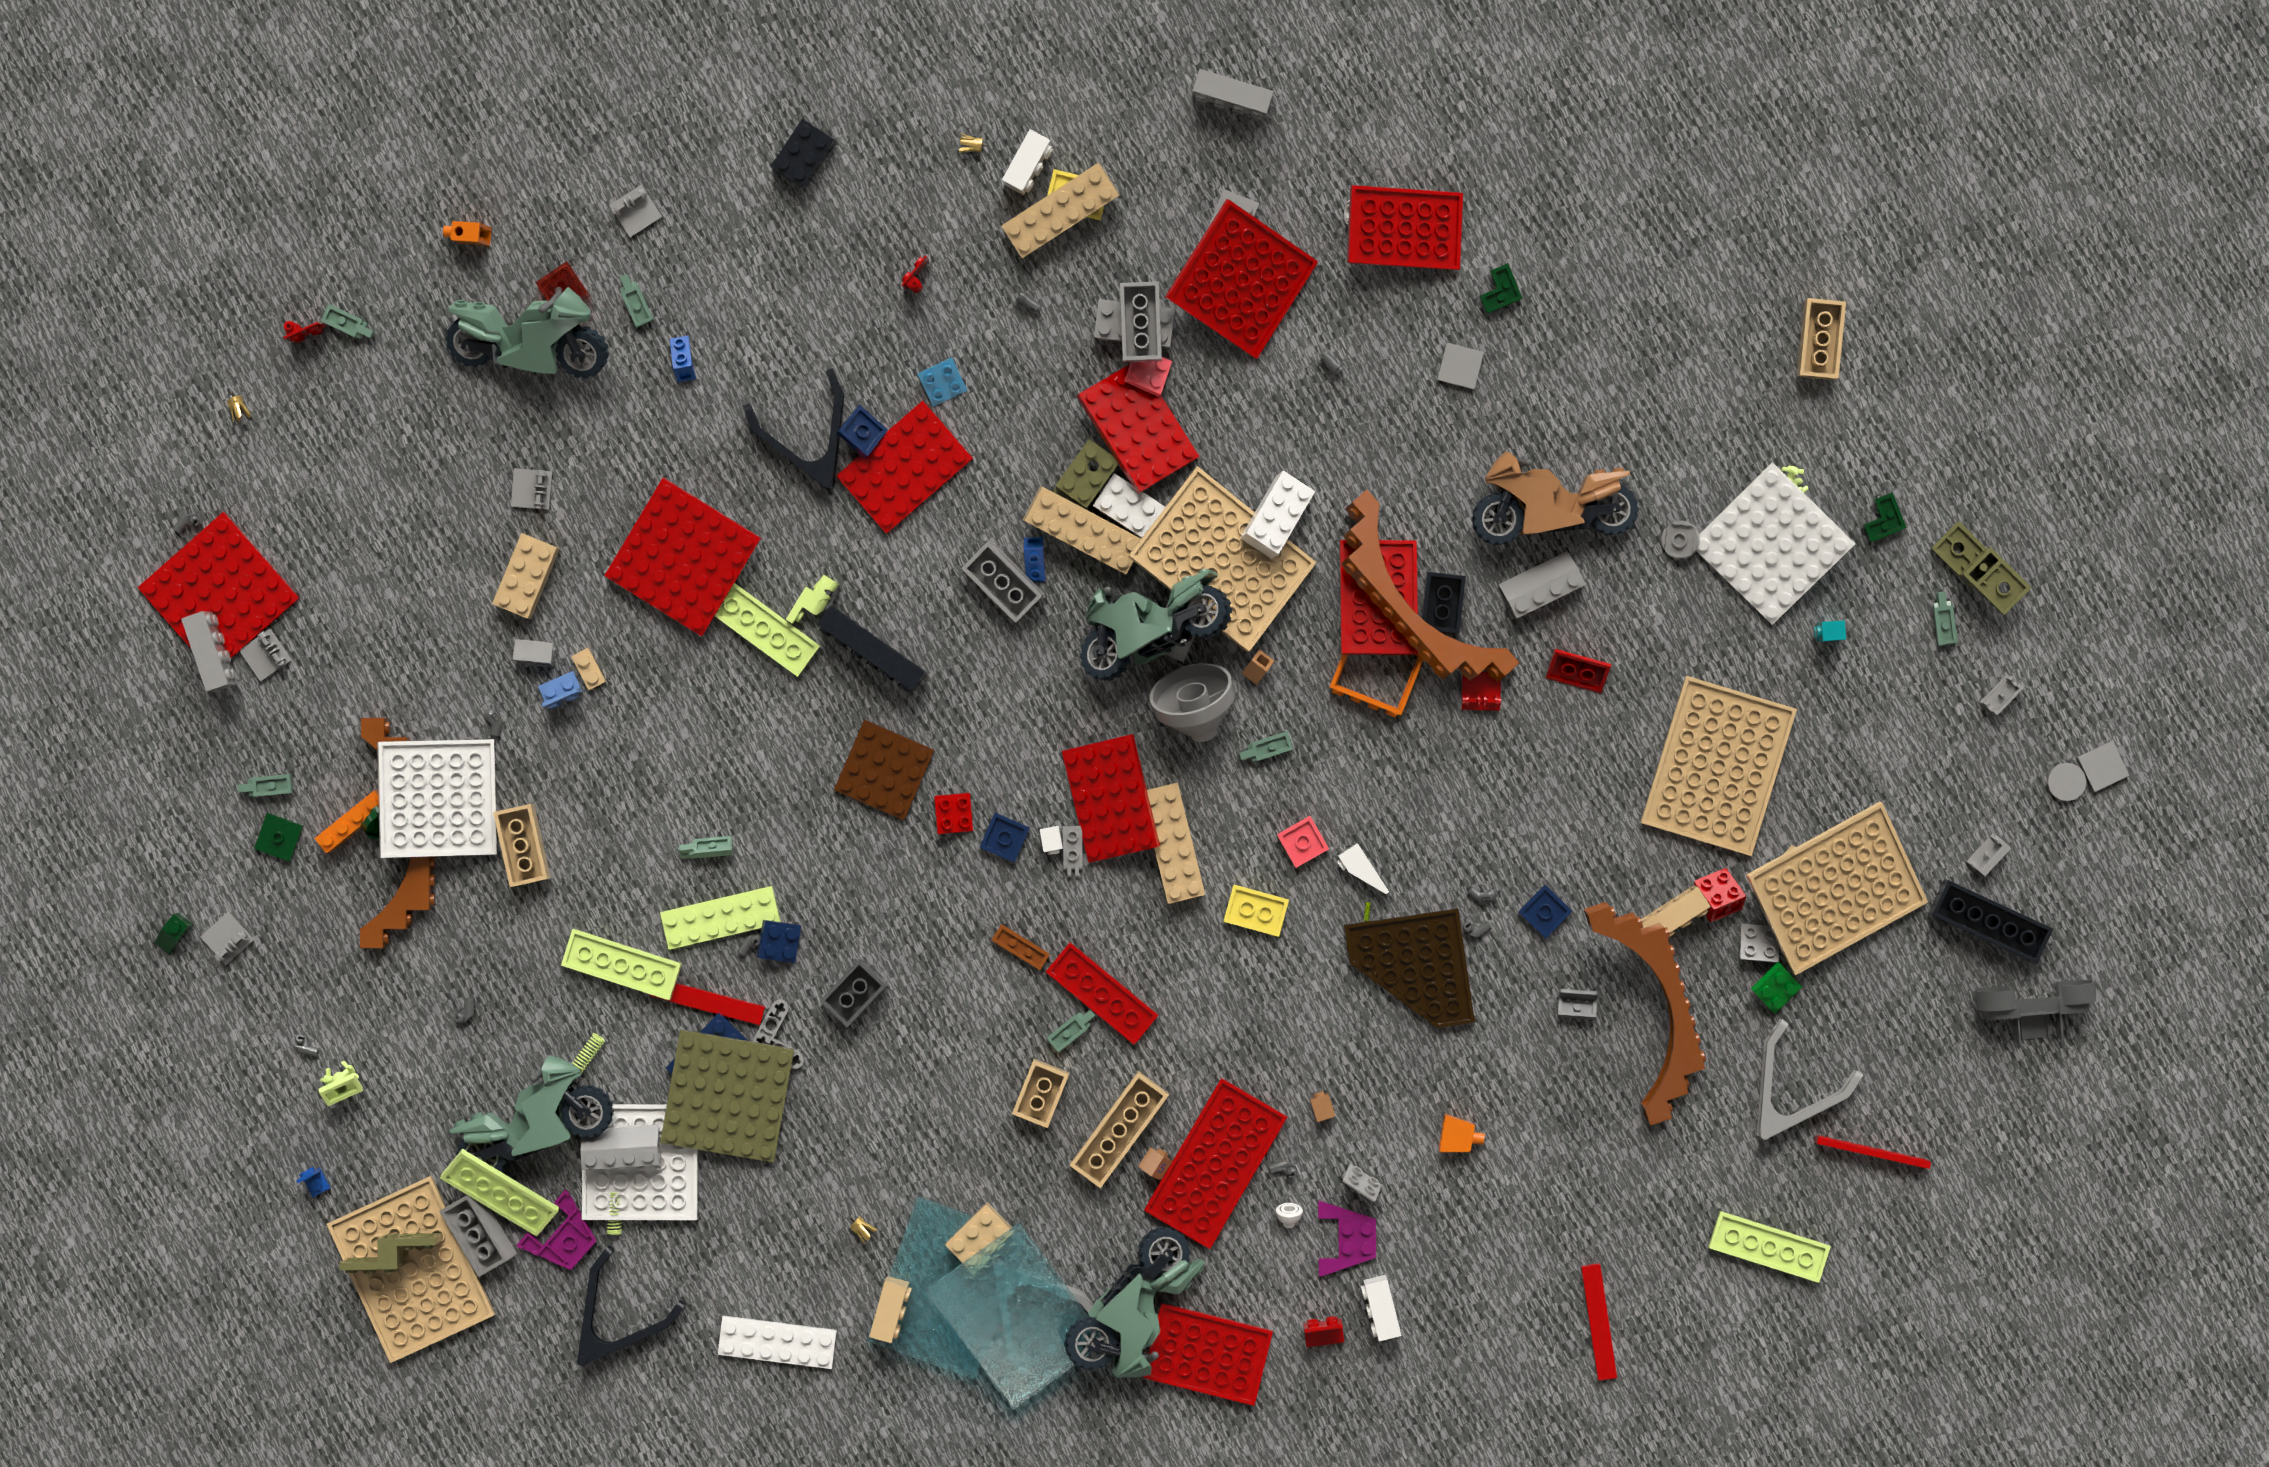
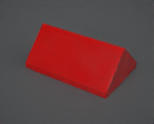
[1546,649,1611,693]

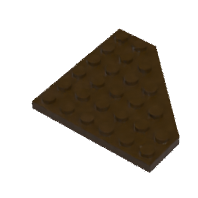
[1344,908,1475,1028]

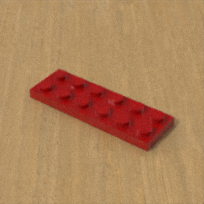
[1045,942,1159,1045]

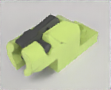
[786,575,839,624]

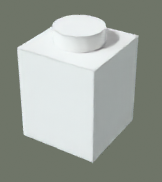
[1040,826,1063,855]

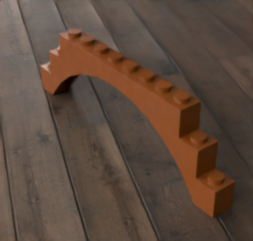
[1341,490,1519,682]
[360,718,436,948]
[1584,902,1706,1126]

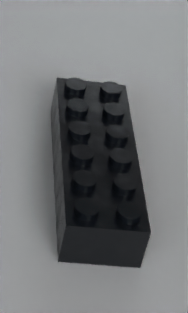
[817,606,927,692]
[1928,879,2053,964]

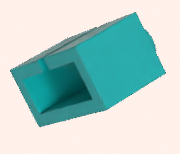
[1813,620,1846,642]

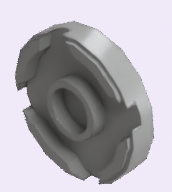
[1661,521,1700,559]
[2047,763,2086,801]

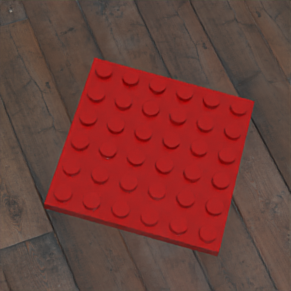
[1165,199,1318,359]
[604,477,762,636]
[137,512,300,659]

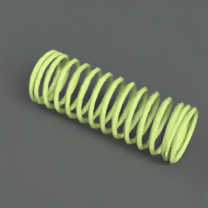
[572,1033,605,1074]
[606,1192,622,1235]

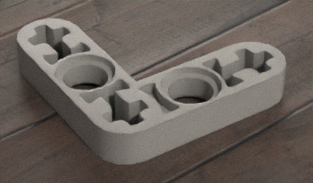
[753,999,805,1069]

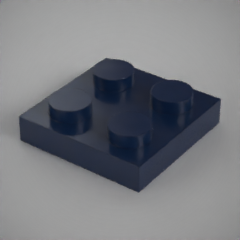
[836,405,888,459]
[980,812,1030,863]
[1518,884,1572,938]
[757,920,801,963]

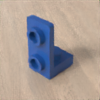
[670,336,696,382]
[1024,537,1046,582]
[296,1167,331,1197]

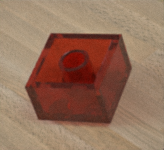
[535,261,591,301]

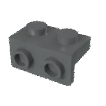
[1557,987,1598,1020]

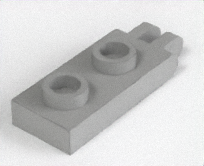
[1063,826,1083,878]

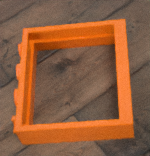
[1329,653,1423,718]

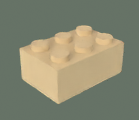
[1012,1059,1069,1128]
[945,1202,1014,1272]
[869,1276,912,1343]

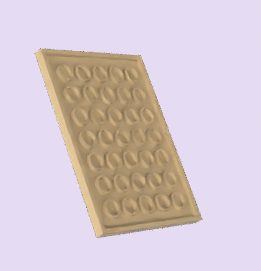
[1128,466,1317,653]
[1640,675,1797,856]
[1746,802,1928,975]
[327,1175,495,1363]

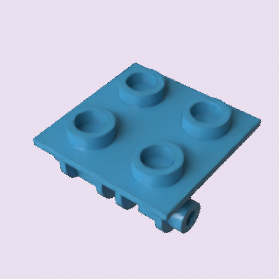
[917,358,968,407]

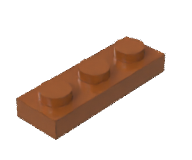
[991,924,1050,970]

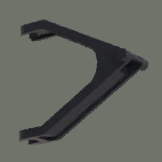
[742,368,845,491]
[577,1245,687,1366]

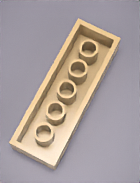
[1002,162,1120,258]
[1023,486,1141,574]
[1147,782,1205,904]
[1069,1071,1169,1188]

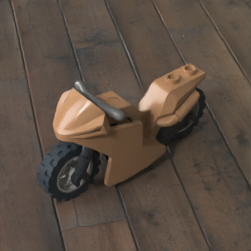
[1471,451,1639,545]

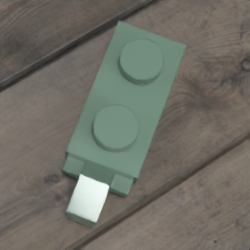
[620,274,654,328]
[321,304,376,339]
[1933,592,1958,646]
[1239,731,1293,762]
[238,774,293,797]
[679,836,733,859]
[1046,1009,1096,1053]

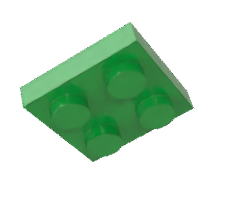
[1751,962,1802,1014]

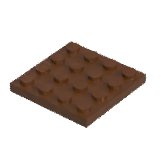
[834,719,935,820]

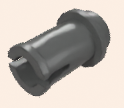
[1016,291,1041,314]
[1320,352,1344,376]

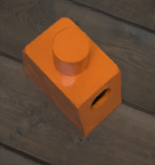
[443,221,492,247]
[1438,1114,1485,1152]

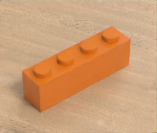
[314,790,379,853]

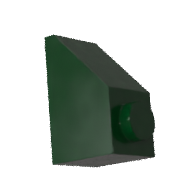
[154,913,194,955]

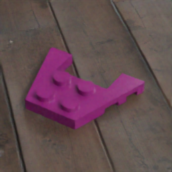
[516,1189,597,1270]
[1318,1201,1376,1276]

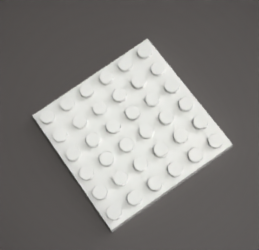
[1697,463,1855,625]
[377,739,497,858]
[582,1104,698,1220]

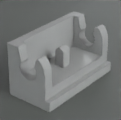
[513,639,555,667]
[1980,674,2024,715]
[1966,833,2011,876]

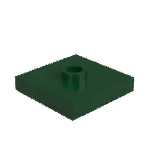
[254,813,304,862]

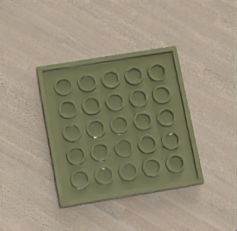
[660,1029,794,1163]

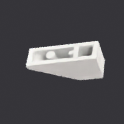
[1337,843,1389,894]

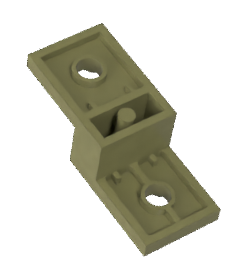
[1053,439,1119,510]
[1930,521,2032,615]
[339,1233,442,1274]

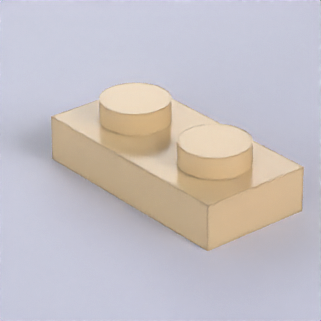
[571,648,606,690]

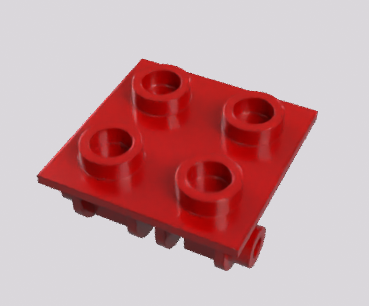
[901,255,929,293]
[283,321,327,343]
[1461,672,1501,711]
[934,793,973,834]

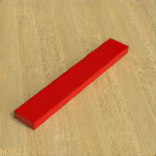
[649,983,766,1025]
[1814,1135,1931,1169]
[1581,1263,1617,1381]

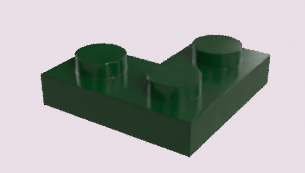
[1479,263,1523,314]
[1863,492,1907,542]

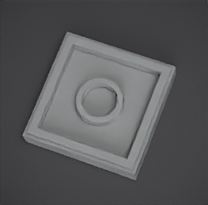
[1437,343,1484,390]
[2077,741,2129,792]

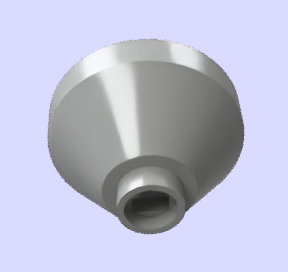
[1150,663,1235,742]

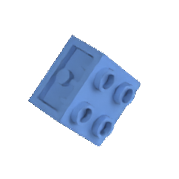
[538,671,583,709]

